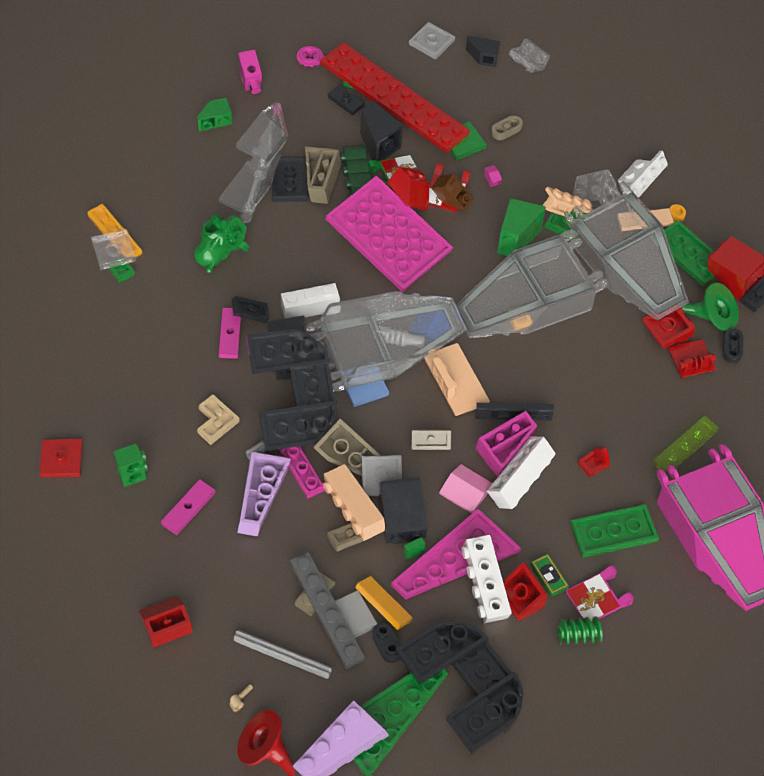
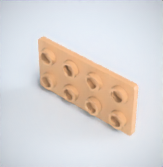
[424,343,490,416]

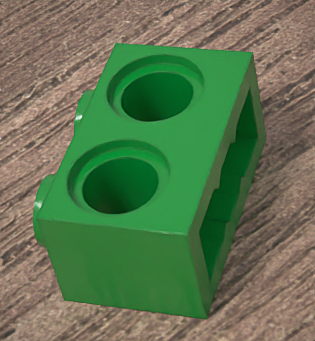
[113,444,148,487]

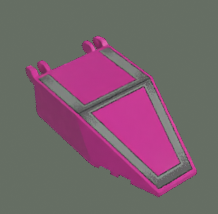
[657,444,764,611]

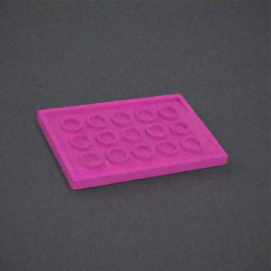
[325,176,453,292]

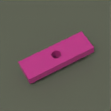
[219,308,241,359]
[280,447,325,499]
[161,479,215,535]

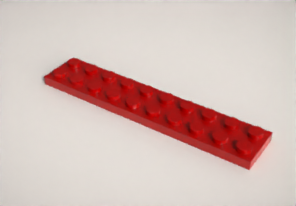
[320,42,470,153]

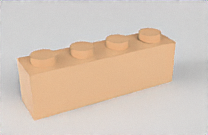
[323,464,385,541]

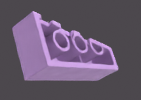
[238,452,291,536]

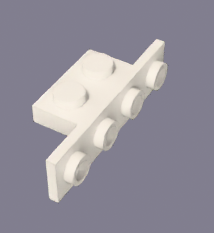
[618,151,668,207]

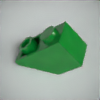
[197,98,232,131]

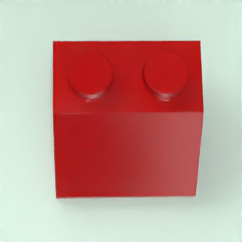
[387,166,430,211]

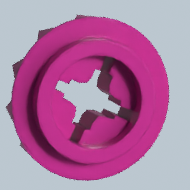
[296,46,323,68]

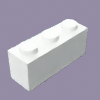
[281,283,340,319]

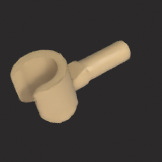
[229,684,253,712]

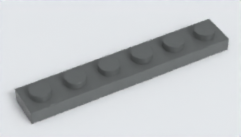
[290,552,365,669]

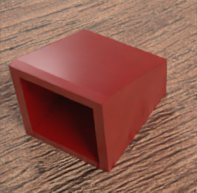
[707,236,764,302]

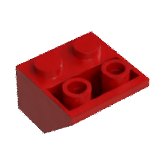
[138,596,193,648]

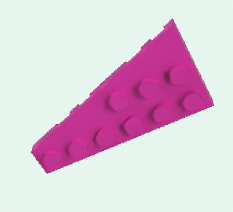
[391,509,521,600]

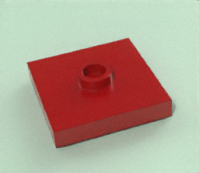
[39,439,83,477]

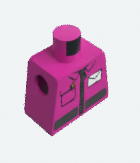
[238,49,262,94]

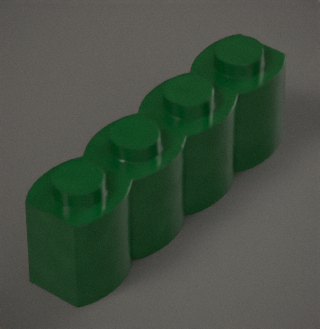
[340,145,371,198]

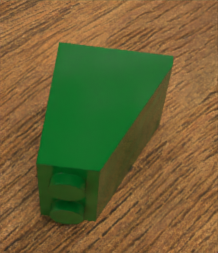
[497,198,546,256]

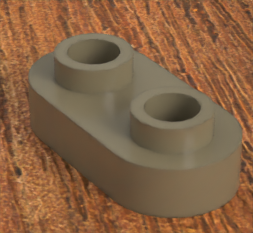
[491,116,523,140]

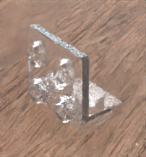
[573,169,617,211]

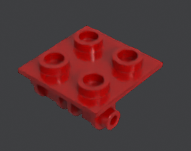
[668,339,717,378]

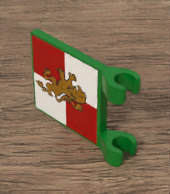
[368,154,418,189]

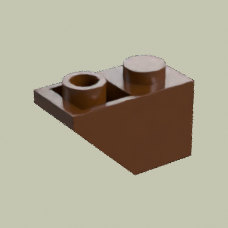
[431,174,474,212]

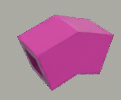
[484,165,502,187]

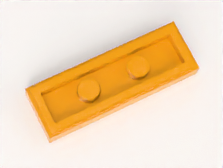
[355,576,413,630]

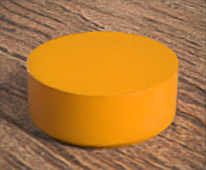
[669,204,686,222]

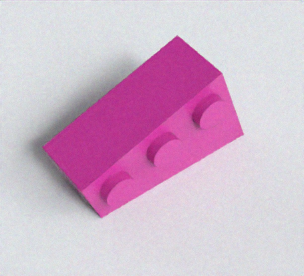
[475,411,537,478]

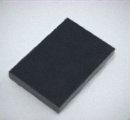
[272,157,308,202]

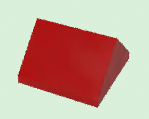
[503,562,548,621]

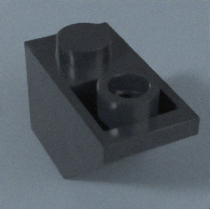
[466,36,500,67]

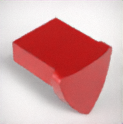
[578,446,610,478]

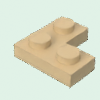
[197,395,240,445]

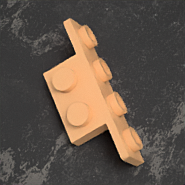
[543,187,595,217]

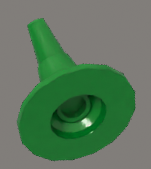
[678,283,739,332]

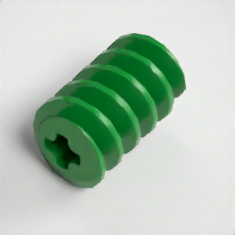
[557,616,603,645]

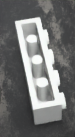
[487,437,555,509]
[462,535,512,624]

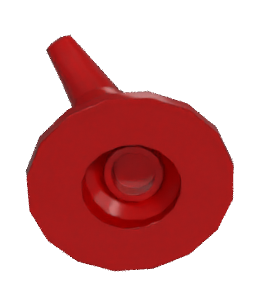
[237,710,296,776]

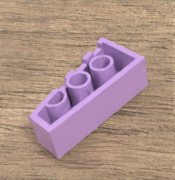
[293,701,389,776]

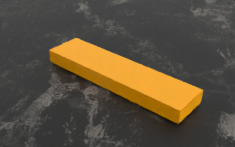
[87,203,142,262]

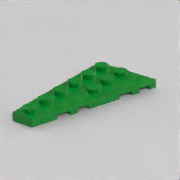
[353,669,448,776]

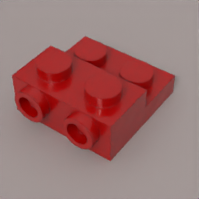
[642,305,695,350]

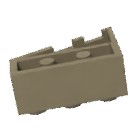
[305,146,341,204]

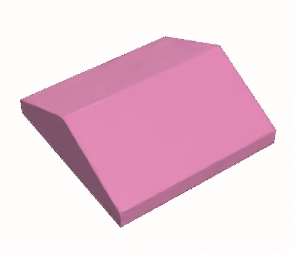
[439,464,493,514]

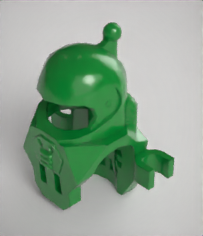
[194,214,250,273]

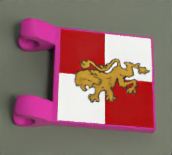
[565,566,634,621]

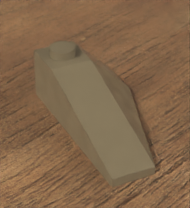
[313,419,381,476]

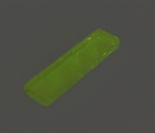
[653,416,719,476]

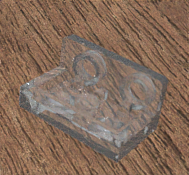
[508,38,550,73]

